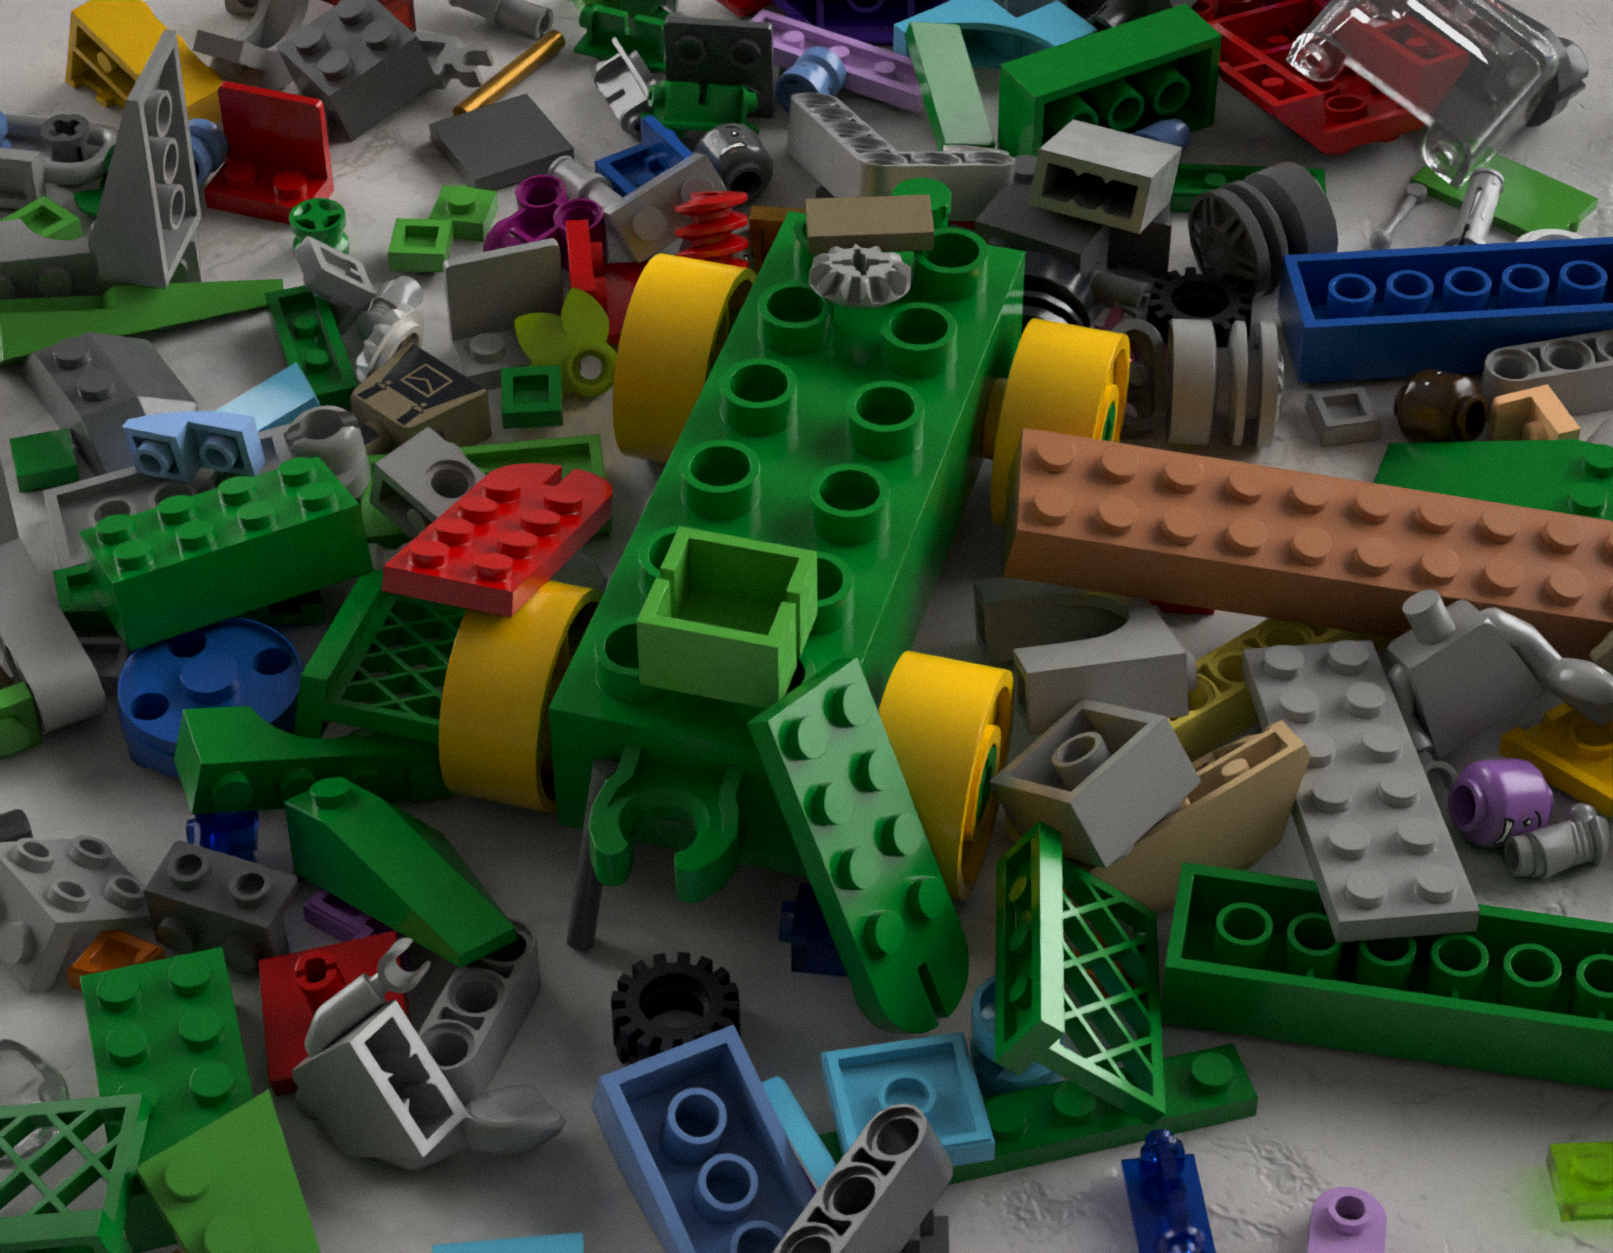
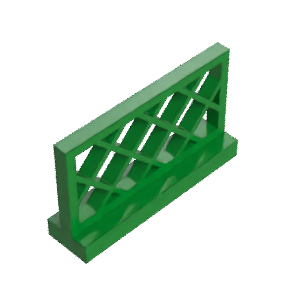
[294,569,466,744]
[995,820,1165,1126]
[0,1093,151,1253]

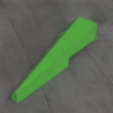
[0,279,284,367]

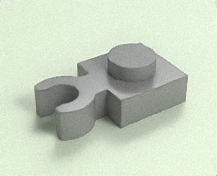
[414,32,494,89]

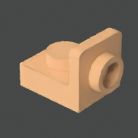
[1487,384,1581,441]

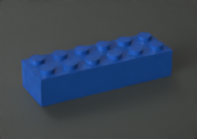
[1277,237,1613,383]

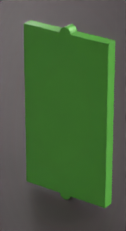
[1410,137,1599,237]

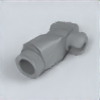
[357,276,424,341]
[1504,803,1611,881]

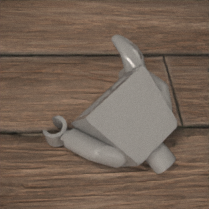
[1386,589,1613,792]
[292,938,566,1171]

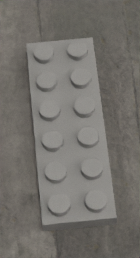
[1241,640,1480,943]

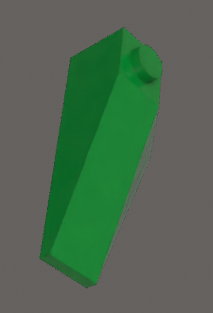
[284,776,517,968]

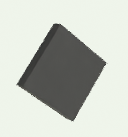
[429,93,574,191]

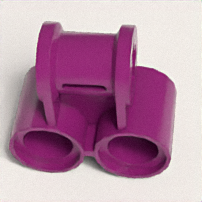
[483,174,609,271]

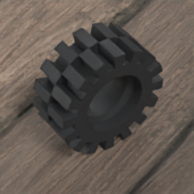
[1146,267,1252,357]
[611,952,740,1065]

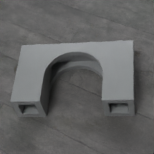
[973,577,1198,736]

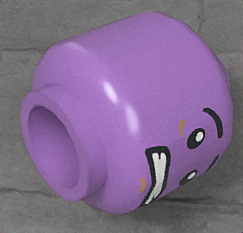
[1448,758,1554,848]

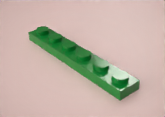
[818,1043,1258,1185]

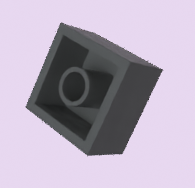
[276,0,438,142]

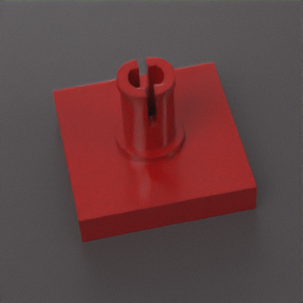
[258,931,411,1096]

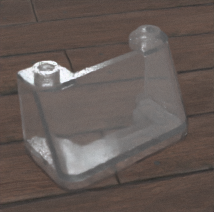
[1285,0,1559,189]

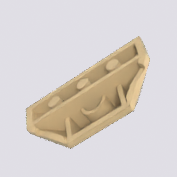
[1062,720,1311,915]

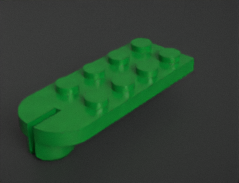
[747,657,969,1034]

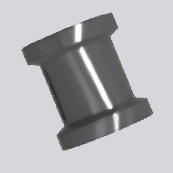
[40,114,93,187]

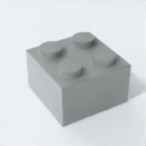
[989,699,1201,868]

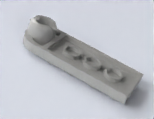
[43,405,371,569]

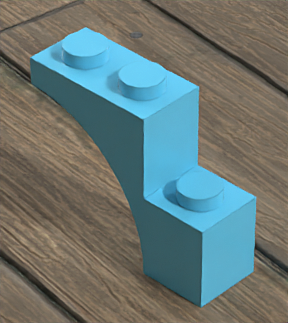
[893,0,1098,70]

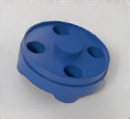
[117,617,305,778]

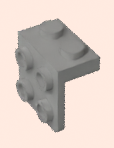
[0,835,153,992]

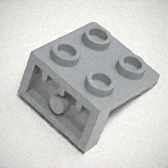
[443,238,581,390]

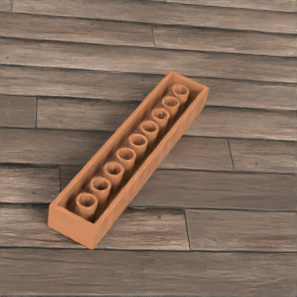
[1002,428,1613,663]

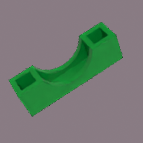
[174,698,453,815]

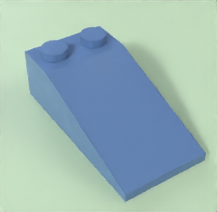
[591,1024,814,1253]

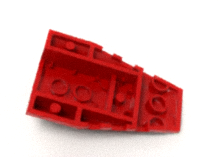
[1191,0,1468,156]

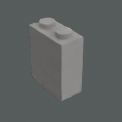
[1028,119,1182,234]

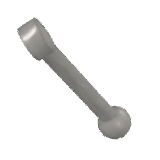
[1369,183,1427,250]

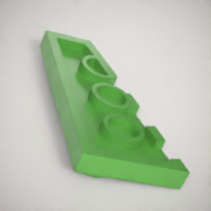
[135,1089,321,1253]

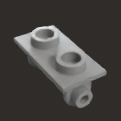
[593,37,658,136]

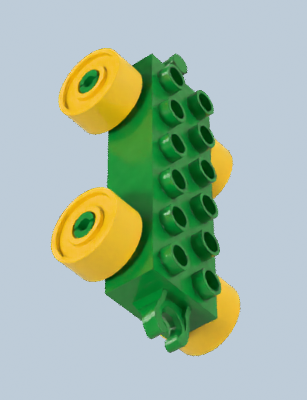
[438,178,1130,903]

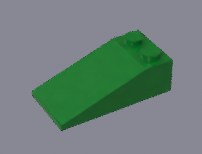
[1373,439,1613,521]

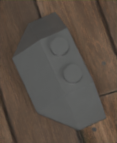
[19,332,199,476]

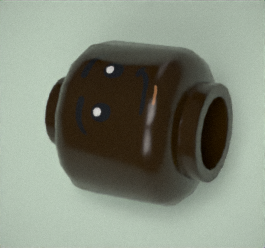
[1394,369,1488,443]

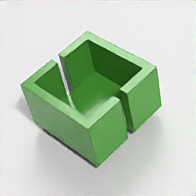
[636,526,817,709]

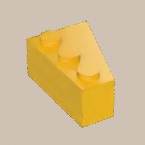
[65,0,224,124]

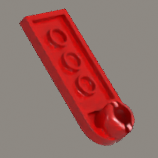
[382,463,613,617]

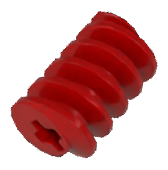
[674,191,749,268]

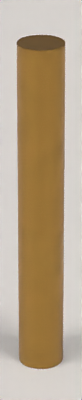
[453,30,566,116]

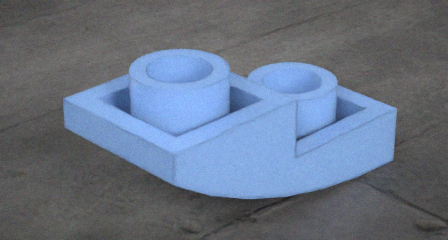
[122,411,266,483]

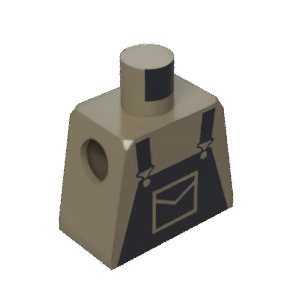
[350,342,492,456]

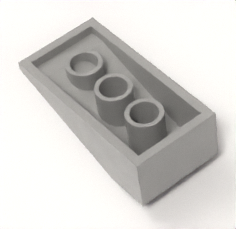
[88,30,202,289]

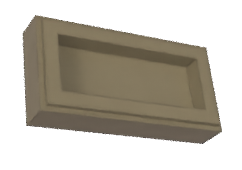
[805,194,934,255]

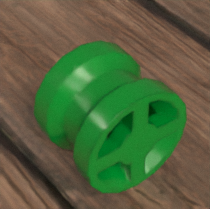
[289,198,349,259]

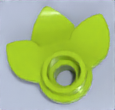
[514,287,617,398]

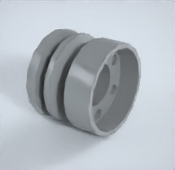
[1165,319,1284,447]

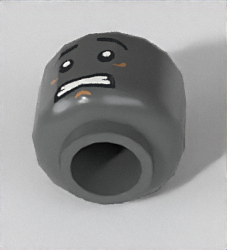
[694,123,773,204]

